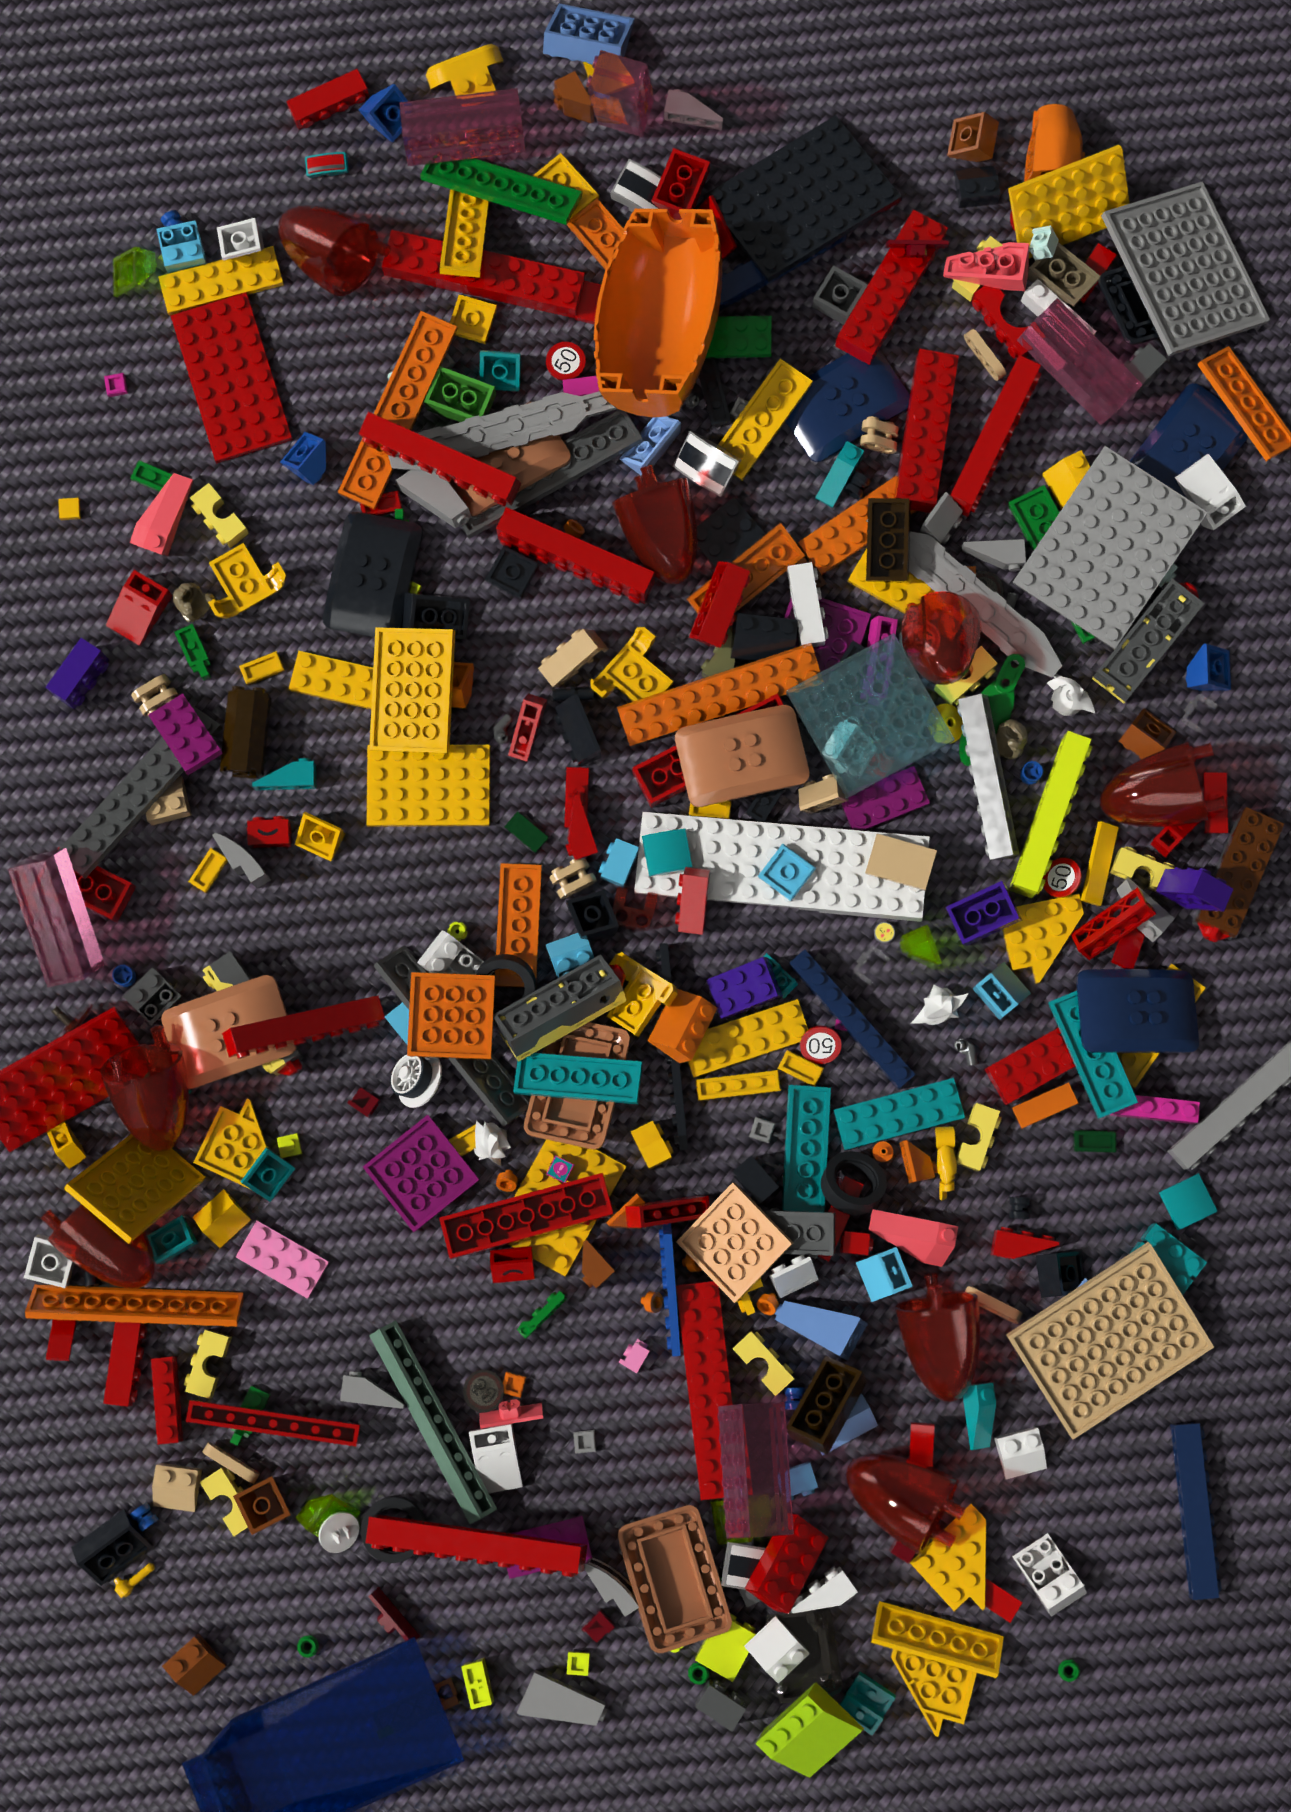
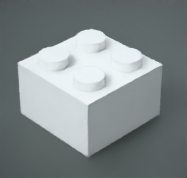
[24,1234,79,1288]

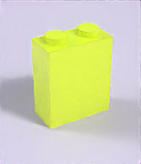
[695,1613,757,1682]

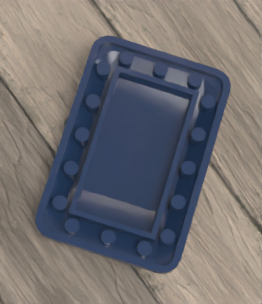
[785,350,910,462]
[1129,383,1248,498]
[1076,969,1199,1053]

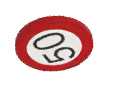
[546,342,586,380]
[1042,858,1082,898]
[800,1026,842,1064]

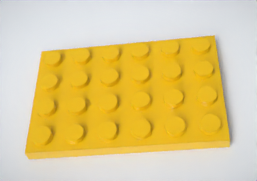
[1008,145,1130,258]
[369,628,455,753]
[367,744,490,827]
[64,1125,206,1244]
[508,1140,627,1277]

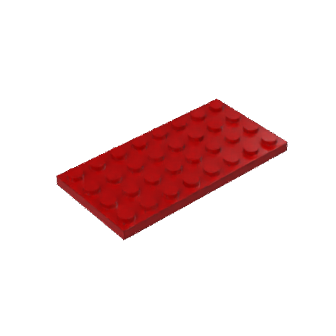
[170,292,293,464]
[0,1007,154,1152]

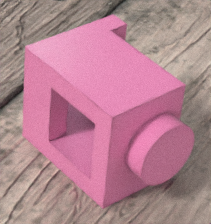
[619,1339,650,1373]

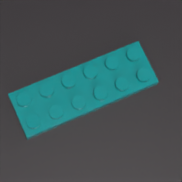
[1048,991,1138,1119]
[513,1053,643,1104]
[833,1078,965,1150]
[782,1085,831,1212]

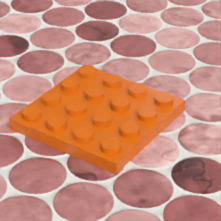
[407,972,495,1060]

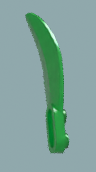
[959,654,1025,766]

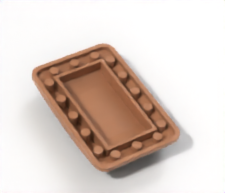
[448,402,571,516]
[675,705,810,807]
[161,975,297,1089]
[524,1022,630,1150]
[618,1505,732,1653]

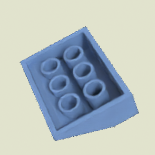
[543,3,634,69]

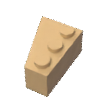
[538,629,609,688]

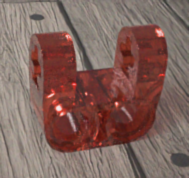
[613,886,658,931]

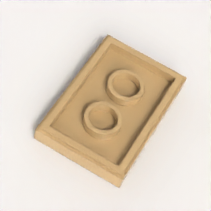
[865,834,937,891]

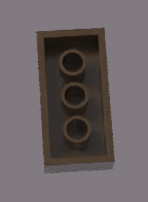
[866,498,911,583]
[786,1356,867,1455]

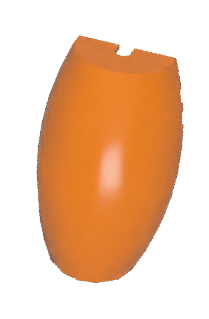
[594,208,722,418]

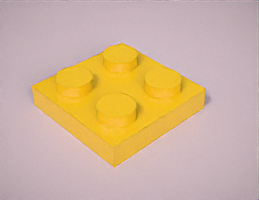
[450,294,497,344]

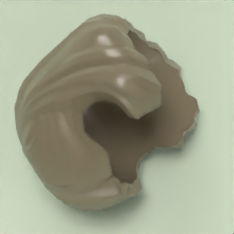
[173,583,215,622]
[996,719,1028,759]

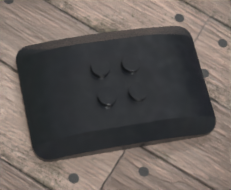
[1098,266,1160,345]
[323,512,423,638]

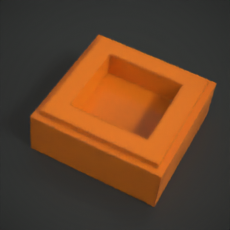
[502,1372,526,1398]

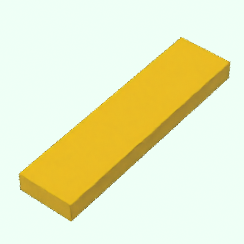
[1081,821,1119,906]
[696,1070,781,1101]

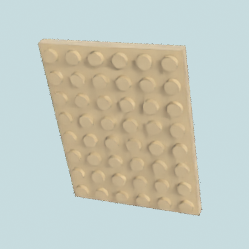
[1006,1242,1214,1440]

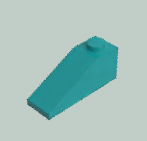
[815,441,864,508]
[252,758,316,791]
[961,1382,996,1450]

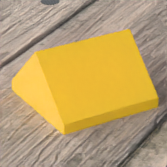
[294,812,345,861]
[193,1189,251,1248]

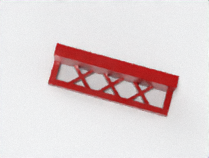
[1071,887,1157,960]

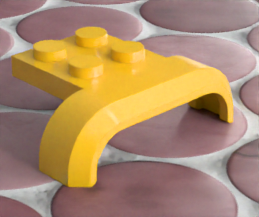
[425,44,504,119]
[208,543,287,619]
[590,627,673,702]
[607,952,678,1037]

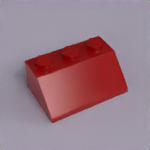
[651,148,710,220]

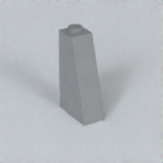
[396,470,472,528]
[517,1670,608,1726]

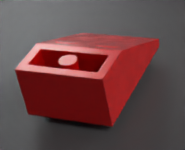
[106,570,173,646]

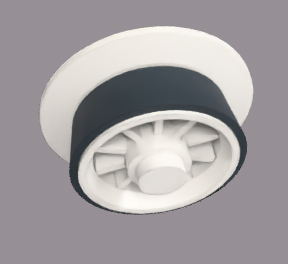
[390,1054,442,1108]

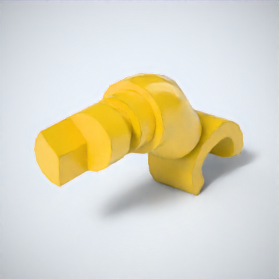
[935,1126,957,1201]

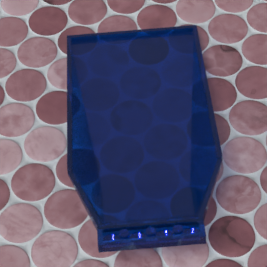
[182,1636,465,1812]

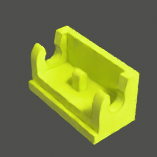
[461,1658,494,1709]

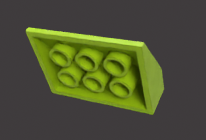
[755,1682,864,1778]

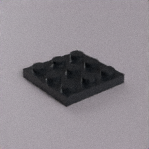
[687,497,766,568]

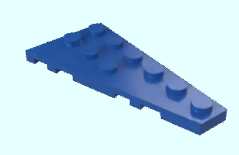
[659,1223,681,1357]

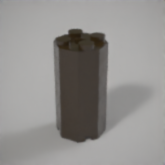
[220,686,271,779]

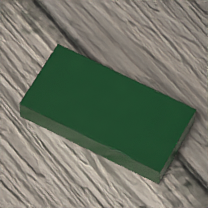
[504,811,549,854]
[1073,1130,1116,1153]

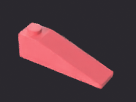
[943,242,1029,291]
[130,473,193,556]
[869,1209,958,1267]

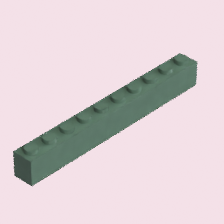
[369,1320,497,1524]

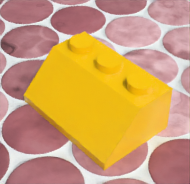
[1042,450,1090,510]

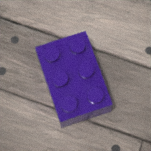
[45,638,110,710]
[1156,867,1233,911]
[946,881,1022,946]
[706,957,783,1019]

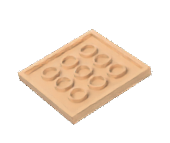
[676,1182,793,1303]

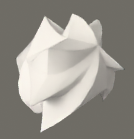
[1047,674,1095,716]
[910,985,968,1025]
[474,1120,511,1166]

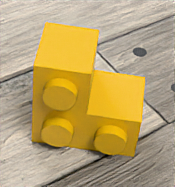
[631,1121,674,1170]

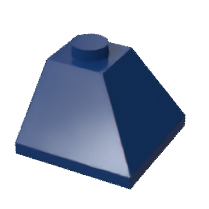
[359,84,418,142]
[280,432,326,485]
[1186,643,1231,691]

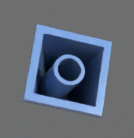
[775,1301,868,1361]

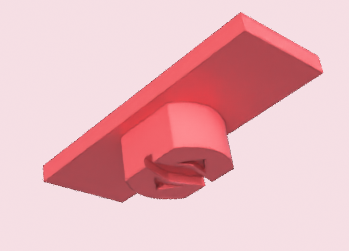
[479,1399,543,1429]

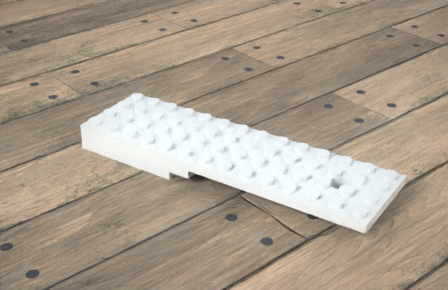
[634,812,930,922]

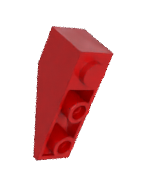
[1151,801,1207,858]
[990,1227,1060,1259]

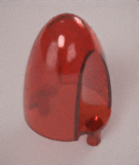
[278,205,391,296]
[612,465,697,585]
[901,591,981,685]
[1100,742,1227,827]
[101,1025,189,1152]
[40,1204,155,1289]
[895,1273,980,1402]
[846,1454,966,1555]

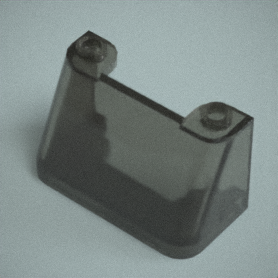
[766,1607,842,1703]

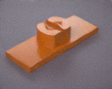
[1012,1082,1078,1129]

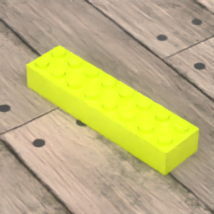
[1009,731,1093,898]

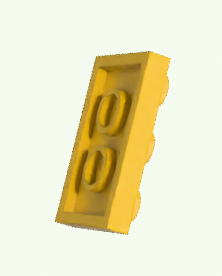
[533,153,599,219]

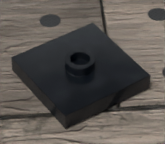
[485,545,540,600]

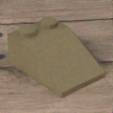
[1027,242,1100,306]

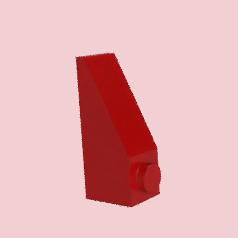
[508,693,547,762]
[565,792,598,860]

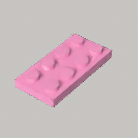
[236,1220,329,1299]

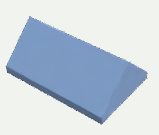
[620,416,681,478]
[821,1393,878,1456]

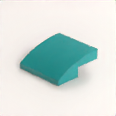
[642,829,693,876]
[1159,1173,1217,1231]
[839,1672,896,1735]

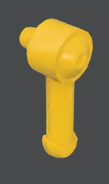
[114,1563,155,1598]

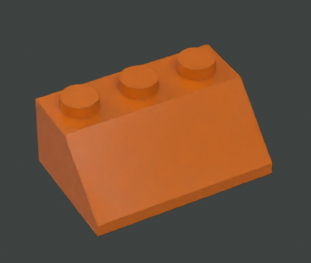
[648,989,717,1063]

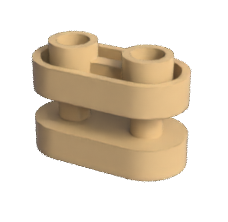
[860,416,899,454]
[131,674,179,716]
[549,858,597,899]

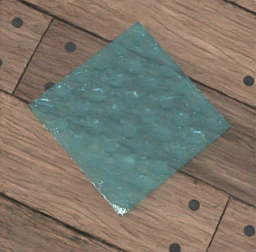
[786,633,955,799]

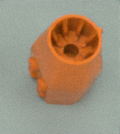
[1024,104,1085,182]

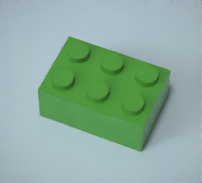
[424,366,496,422]

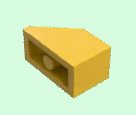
[47,1121,86,1169]

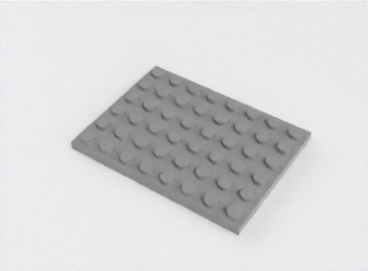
[1101,181,1270,356]
[1013,446,1208,650]

